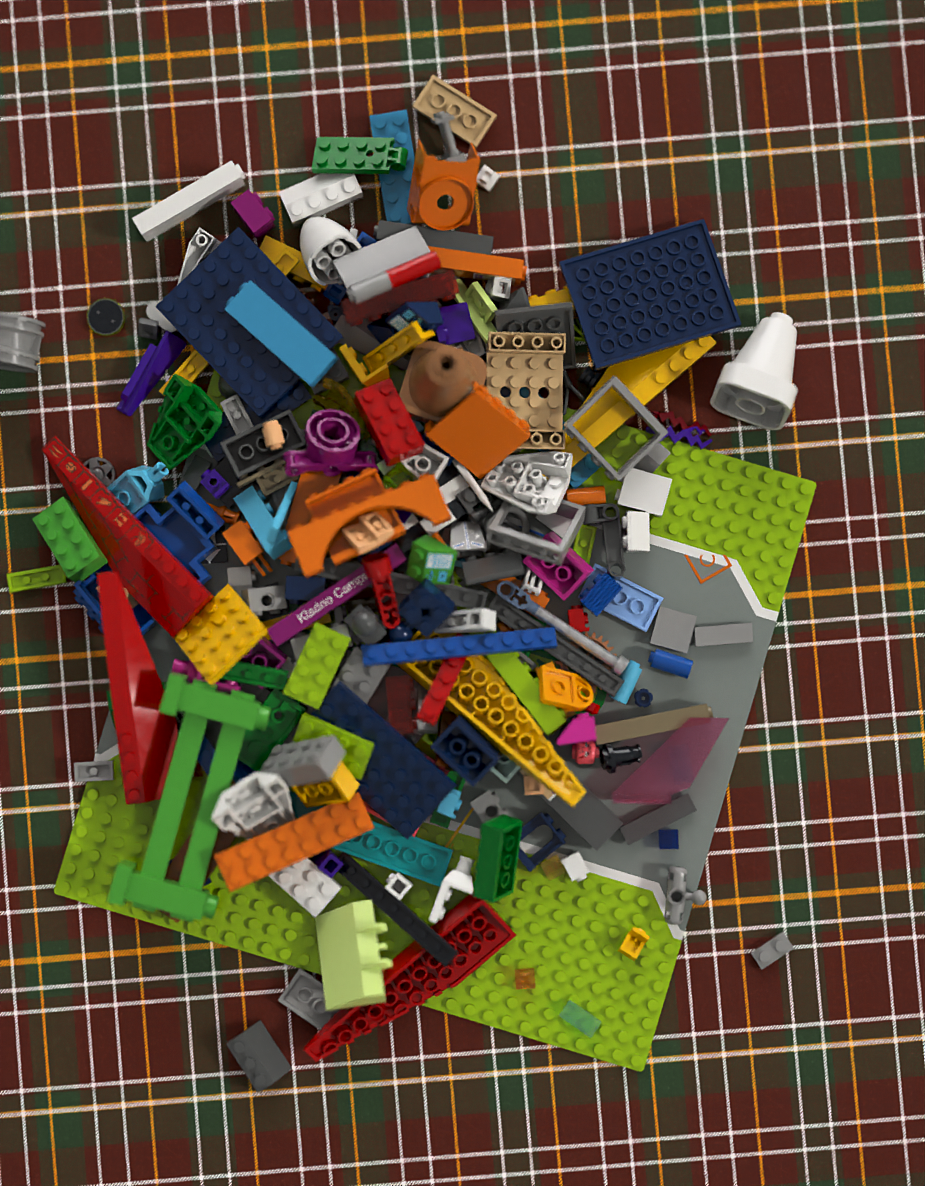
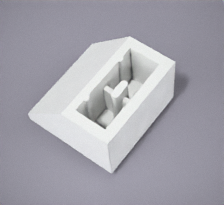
[621,511,650,553]

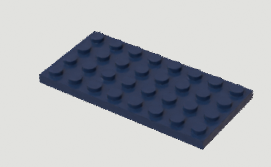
[292,681,457,840]

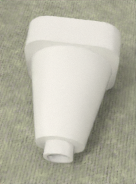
[710,312,798,430]

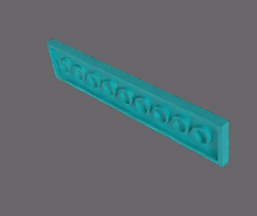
[289,791,453,887]

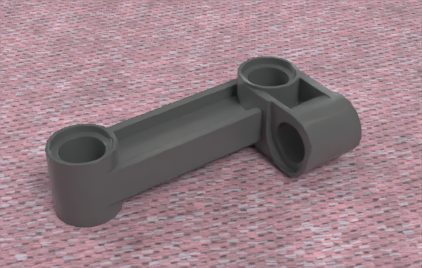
[583,503,625,580]

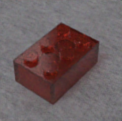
[385,675,418,734]

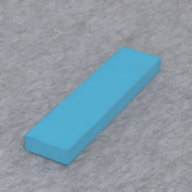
[266,481,298,544]

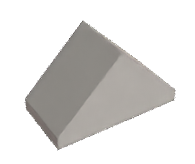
[633,442,671,473]

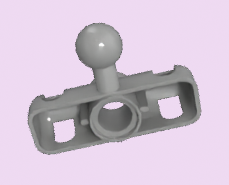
[664,866,707,925]

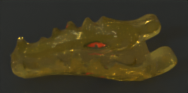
[313,378,372,439]

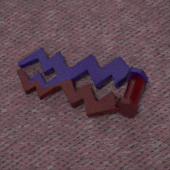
[646,411,713,450]

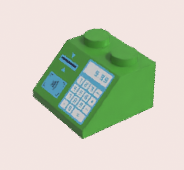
[406,534,458,585]

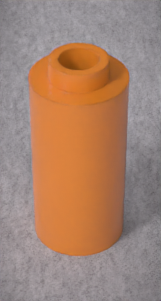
[562,485,606,506]

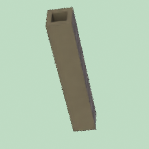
[595,704,713,745]

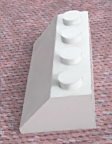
[279,173,363,227]

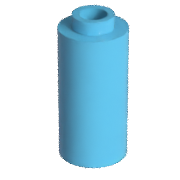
[609,660,642,705]

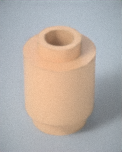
[262,420,285,450]

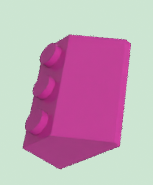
[522,531,594,601]
[555,713,597,745]

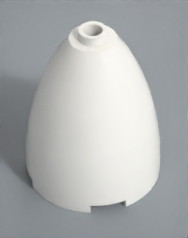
[300,216,362,286]

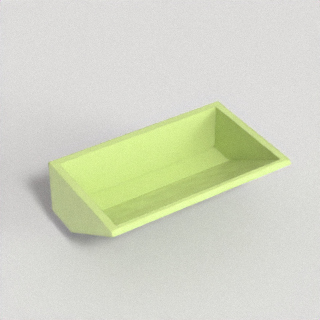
[315,900,392,1011]

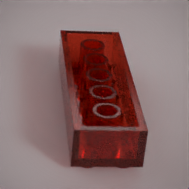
[339,270,460,327]

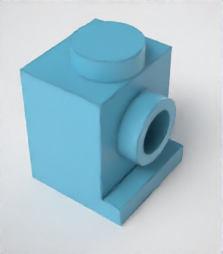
[437,789,462,819]

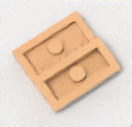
[342,511,394,554]

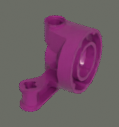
[283,409,379,477]

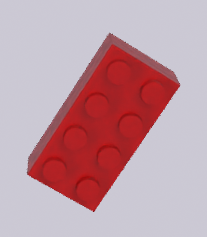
[353,378,425,467]

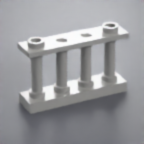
[430,111,467,162]

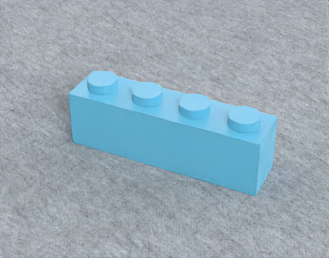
[233,486,293,560]

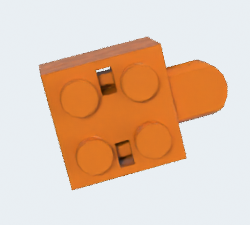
[222,520,273,577]

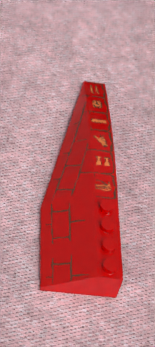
[42,436,214,638]

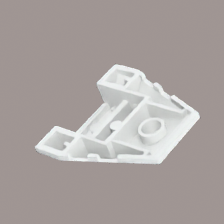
[211,772,295,841]

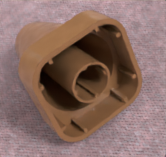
[400,341,487,424]

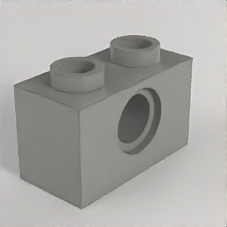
[241,585,287,616]
[470,790,510,823]

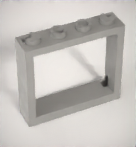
[563,376,668,481]
[488,499,586,566]

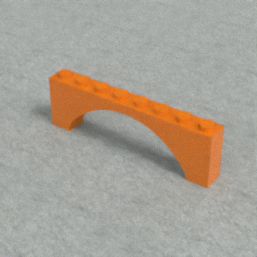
[288,473,451,578]

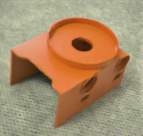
[407,139,480,230]

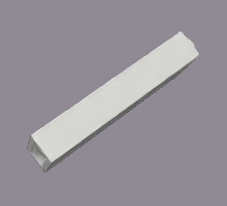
[132,160,245,242]

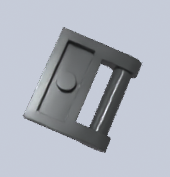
[455,476,504,524]

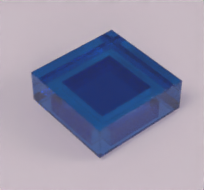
[658,829,679,849]

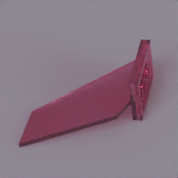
[611,717,729,804]

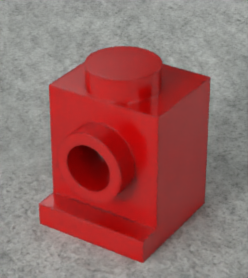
[567,605,590,632]

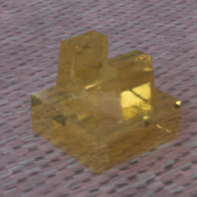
[540,854,566,881]

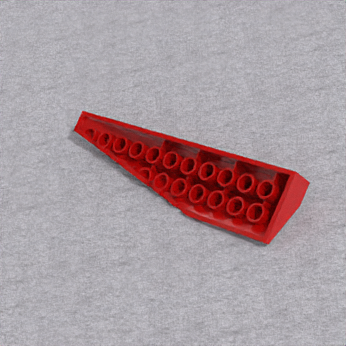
[97,571,178,805]
[303,891,516,1062]

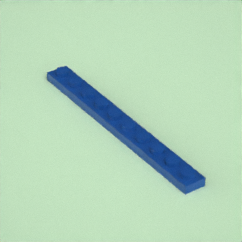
[361,627,557,667]

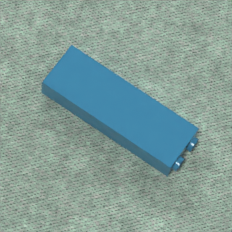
[225,280,338,388]

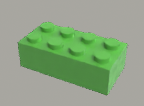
[32,497,108,583]

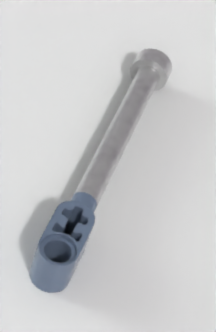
[496,581,629,677]

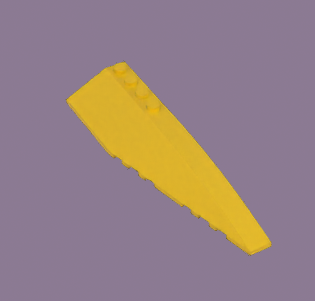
[542,336,717,479]
[397,631,586,807]

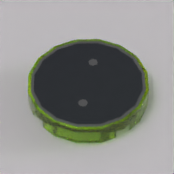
[87,298,125,337]

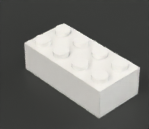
[269,858,342,918]

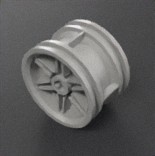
[0,312,46,373]

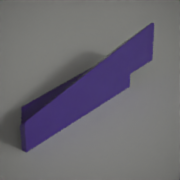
[117,330,187,416]

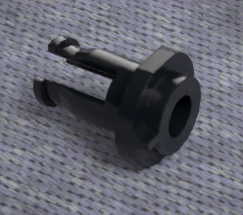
[599,743,642,774]

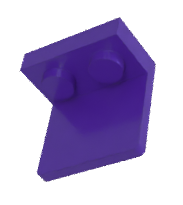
[435,302,475,345]

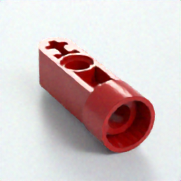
[362,552,400,628]

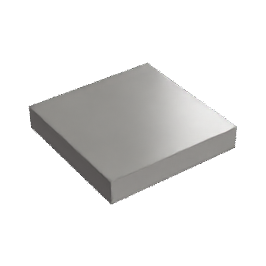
[650,606,697,654]

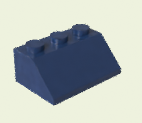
[430,714,503,787]

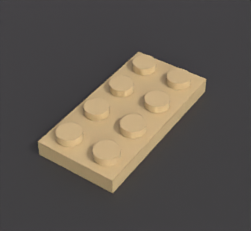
[412,75,497,148]

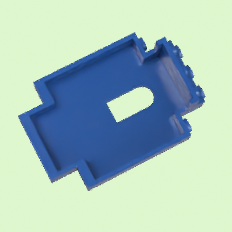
[73,503,218,636]

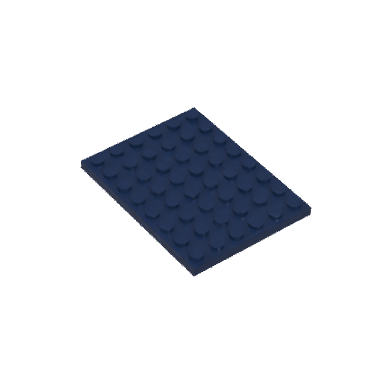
[559,219,742,371]
[155,227,344,417]

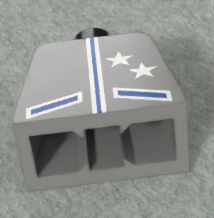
[448,514,487,559]

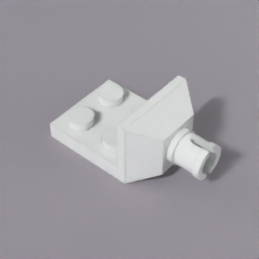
[429,855,475,923]

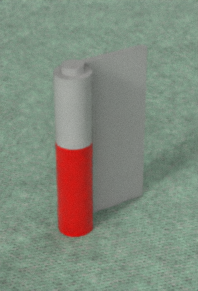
[332,226,441,304]

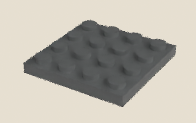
[495,302,576,369]

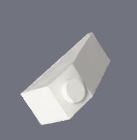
[434,608,496,633]

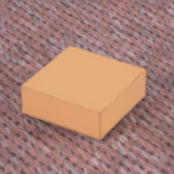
[523,775,544,795]

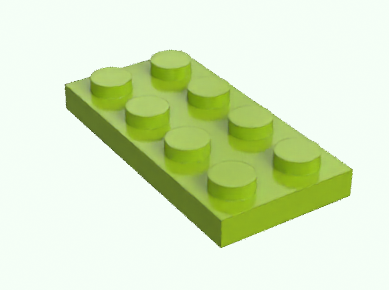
[283,622,351,709]
[293,713,375,780]

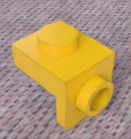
[618,927,650,961]

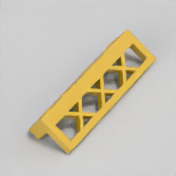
[362,321,435,373]

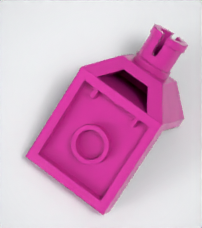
[172,659,242,693]

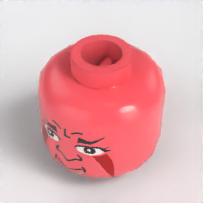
[572,740,599,764]

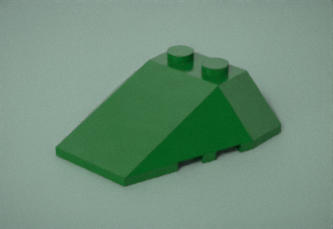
[147,374,223,470]

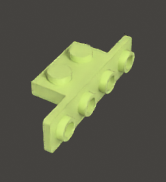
[445,278,498,344]

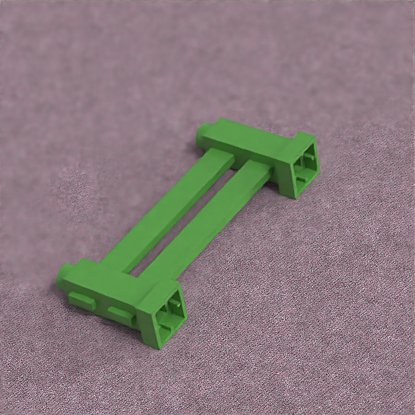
[107,672,271,922]

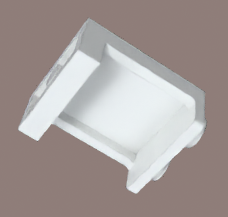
[614,468,672,518]

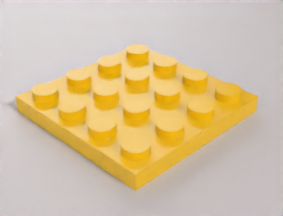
[174,584,268,686]

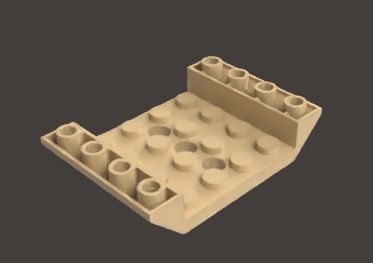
[486,332,566,450]

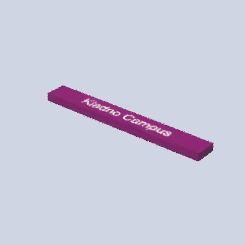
[267,544,407,647]

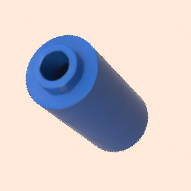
[648,648,693,679]

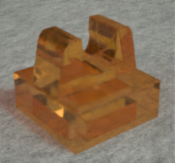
[515,968,535,989]

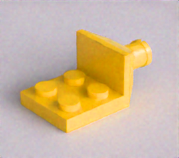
[339,344,390,388]

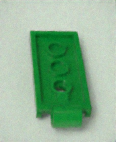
[312,137,408,174]
[238,688,307,772]

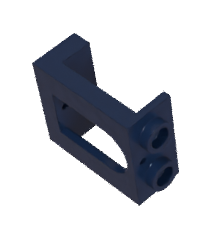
[518,812,566,872]

